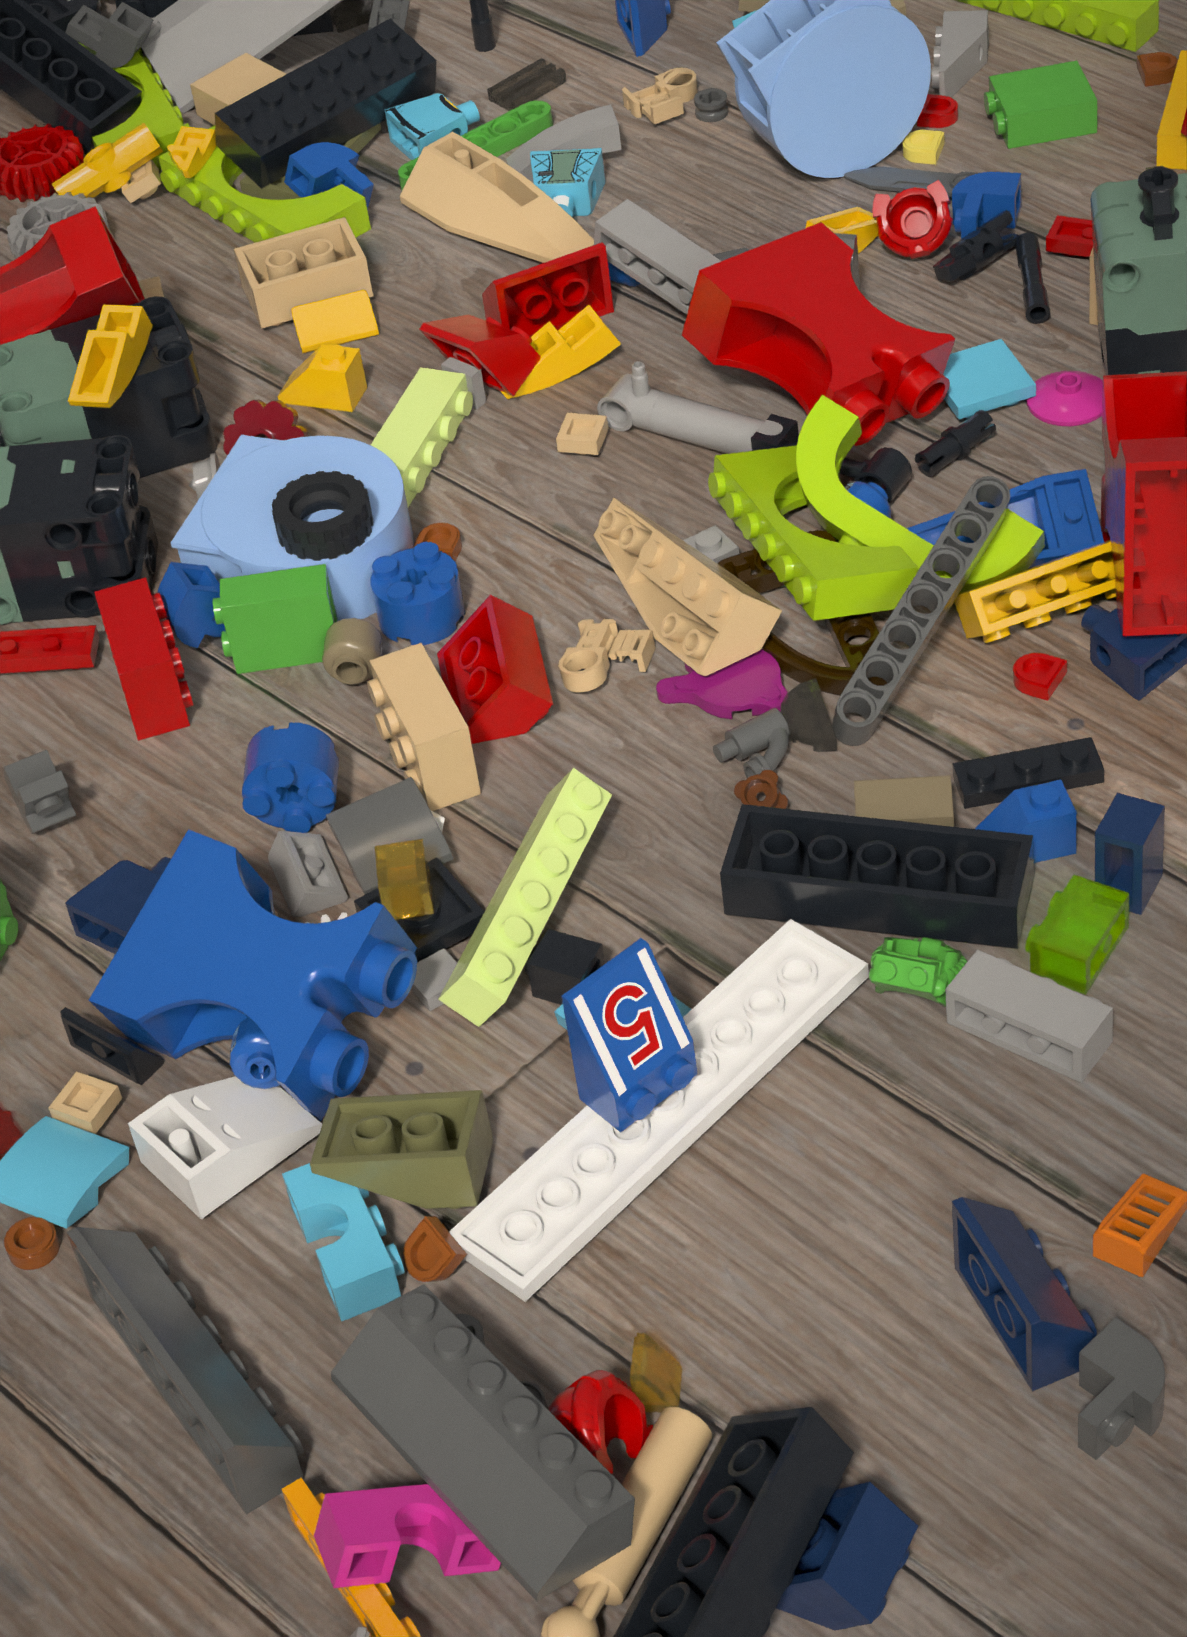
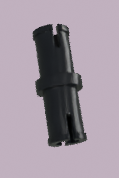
[915,410,996,477]

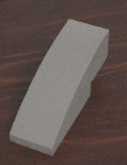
[506,104,622,181]

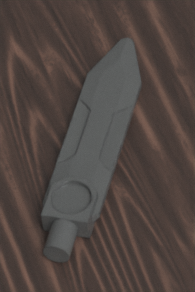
[844,166,978,197]

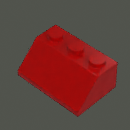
[482,242,614,337]
[437,594,553,744]

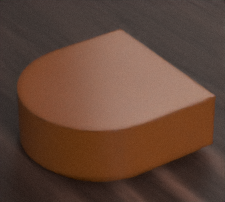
[1137,52,1178,87]
[414,523,462,562]
[403,1216,467,1282]

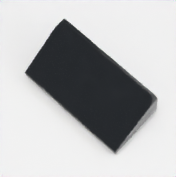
[60,1007,164,1085]

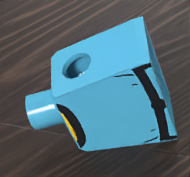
[385,93,480,160]

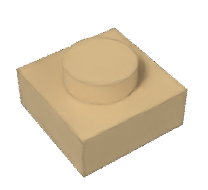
[121,159,161,204]
[556,413,608,455]
[49,1071,122,1134]

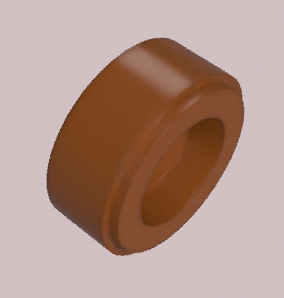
[4,1217,60,1270]

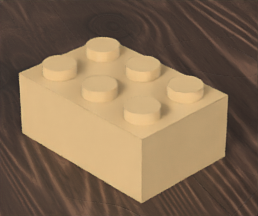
[234,217,373,329]
[367,643,481,811]

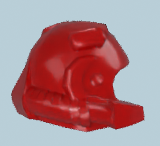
[872,180,953,259]
[548,1370,653,1474]

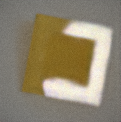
[630,1333,682,1413]

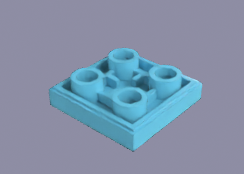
[943,339,1036,419]

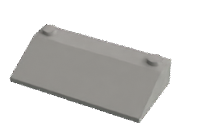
[141,0,342,114]

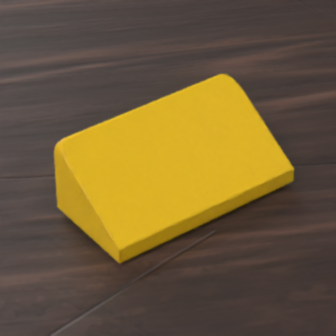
[291,290,379,353]

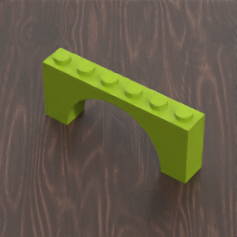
[79,43,190,170]
[158,125,371,243]
[708,445,918,621]

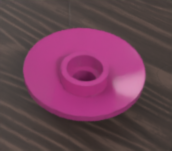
[1026,371,1103,426]

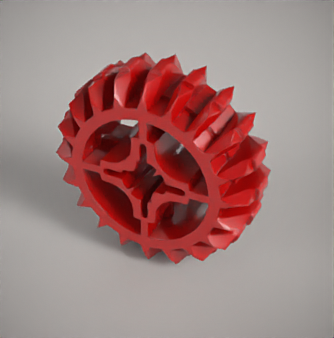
[0,124,85,202]

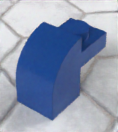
[284,142,374,210]
[952,172,1022,239]
[157,562,226,648]

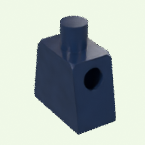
[1081,604,1187,701]
[65,857,171,954]

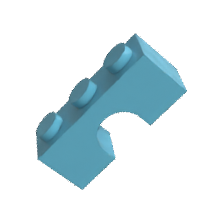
[282,1163,405,1322]

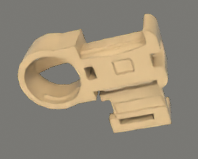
[622,68,698,124]
[558,619,656,692]

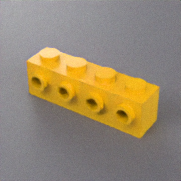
[954,540,1116,643]

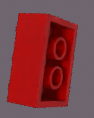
[94,577,194,741]

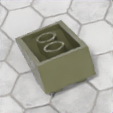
[310,1090,494,1209]

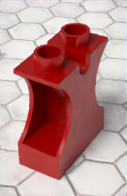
[0,206,145,345]
[682,222,955,446]
[1101,371,1187,636]

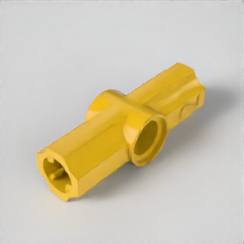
[52,123,163,198]

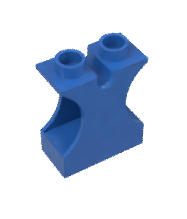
[89,829,417,1122]

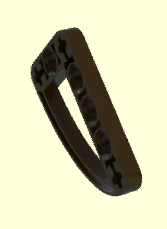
[717,530,887,695]

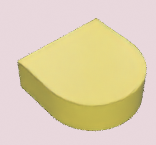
[902,130,945,165]

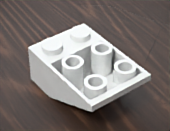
[128,1072,322,1219]

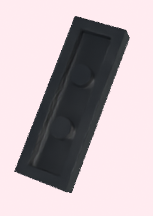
[952,737,1104,809]

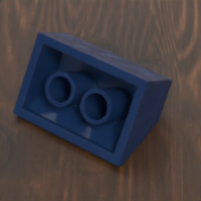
[952,1197,1097,1392]

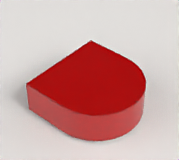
[917,94,958,128]
[1013,653,1067,701]

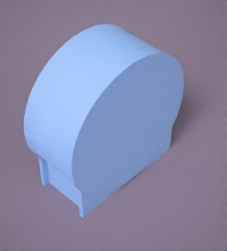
[716,0,931,178]
[171,435,415,621]

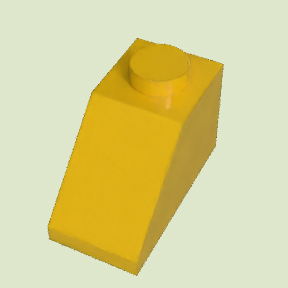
[277,344,367,412]

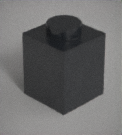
[525,929,605,1005]

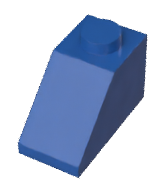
[975,780,1077,863]

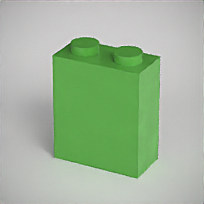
[984,60,1097,149]
[213,564,338,674]

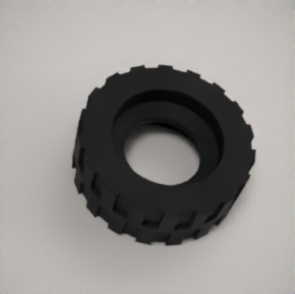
[272,471,373,561]

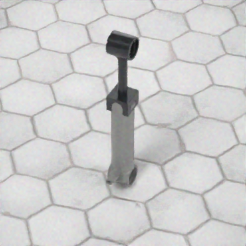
[597,361,912,503]

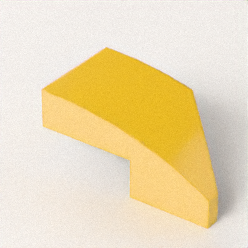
[167,126,216,178]

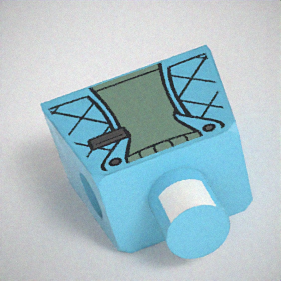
[530,148,605,217]

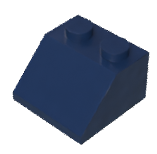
[776,1481,918,1631]

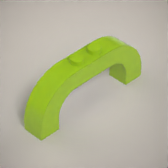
[796,395,1045,594]

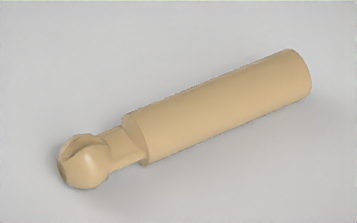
[540,1407,712,1637]

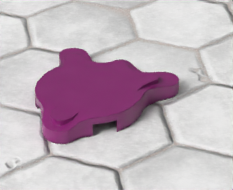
[656,649,789,719]

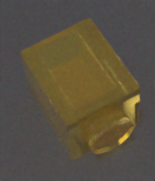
[375,839,434,920]

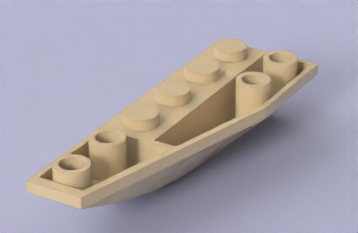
[400,132,594,263]
[593,498,782,676]

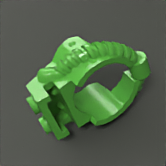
[869,937,967,1007]

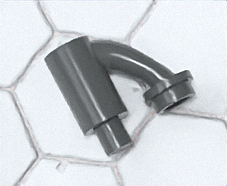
[713,708,789,778]

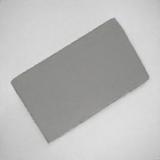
[268,831,348,917]

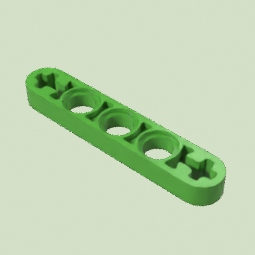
[398,101,553,190]

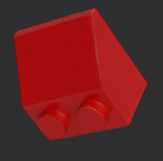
[419,314,541,396]

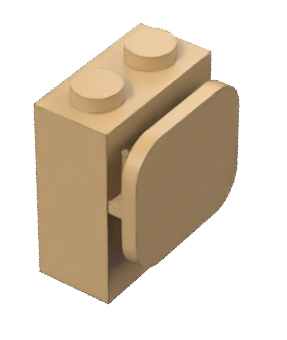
[190,53,286,125]

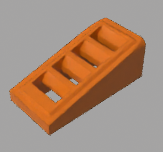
[1093,1174,1187,1278]

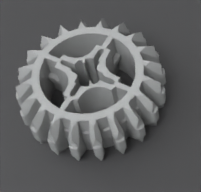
[7,192,110,259]

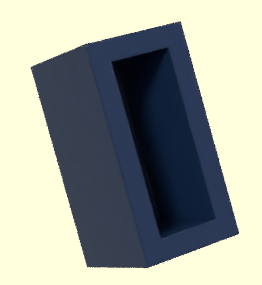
[1094,793,1165,915]

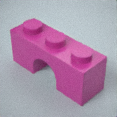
[314,1484,501,1588]

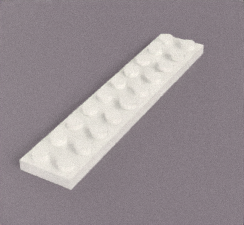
[449,919,869,1302]

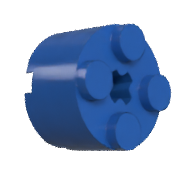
[370,542,465,645]
[242,723,339,833]

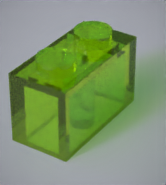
[1025,874,1129,995]

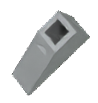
[932,10,989,98]

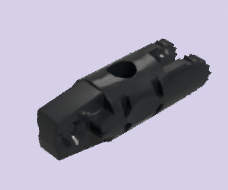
[933,210,1019,281]

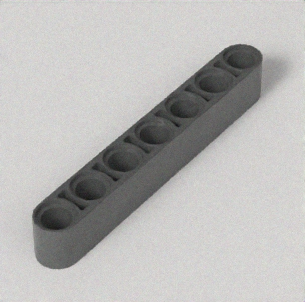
[832,476,1011,746]

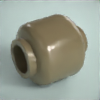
[322,618,383,685]

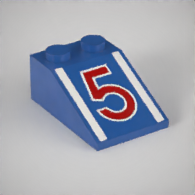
[561,938,698,1133]

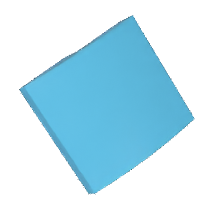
[0,1116,129,1229]

